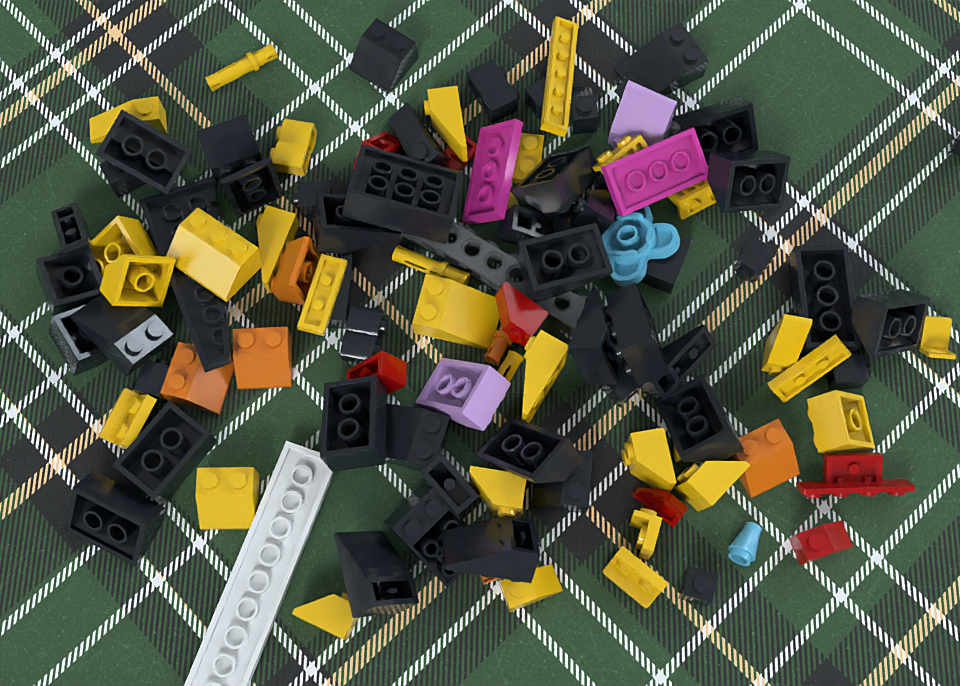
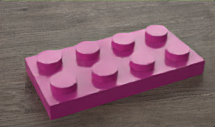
[461,119,523,226]
[601,128,709,216]

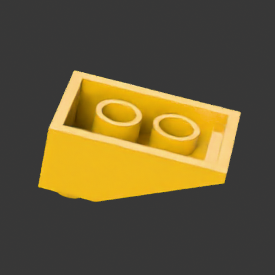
[87,216,160,278]
[412,274,500,350]
[521,330,569,423]

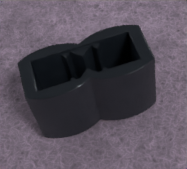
[340,305,388,363]

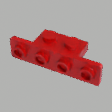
[796,452,915,498]

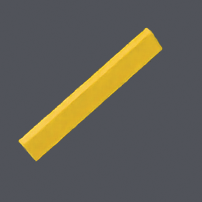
[540,16,578,137]

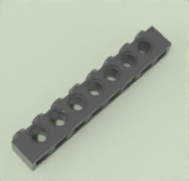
[401,220,587,337]

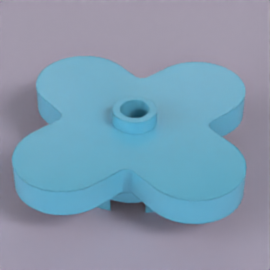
[601,205,680,287]

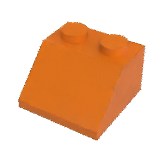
[271,236,321,306]
[233,327,292,390]
[160,342,235,415]
[728,419,800,498]

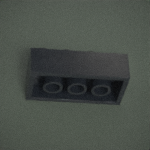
[787,245,861,358]

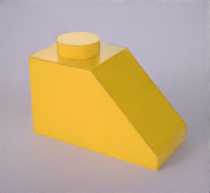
[499,564,563,612]
[292,593,358,641]

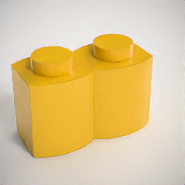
[270,119,317,176]

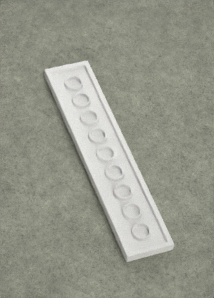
[184,441,334,686]

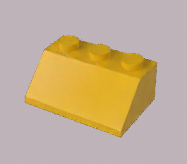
[166,208,263,302]

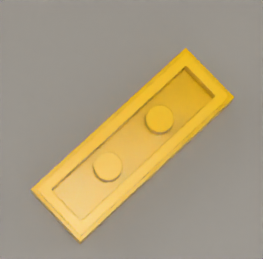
[297,254,348,336]
[767,334,852,403]

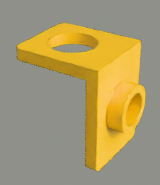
[919,316,956,359]

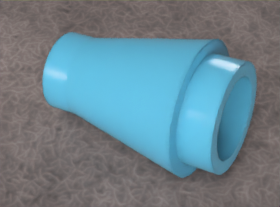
[728,522,762,566]

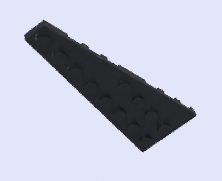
[139,176,231,373]

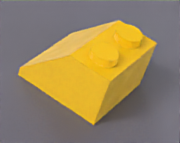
[100,254,176,307]
[807,390,875,454]
[621,427,677,493]
[674,461,750,512]
[469,466,526,518]
[195,467,260,530]

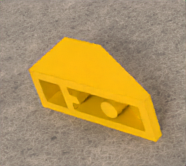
[423,86,468,162]
[89,96,167,143]
[256,205,300,293]
[761,314,813,377]

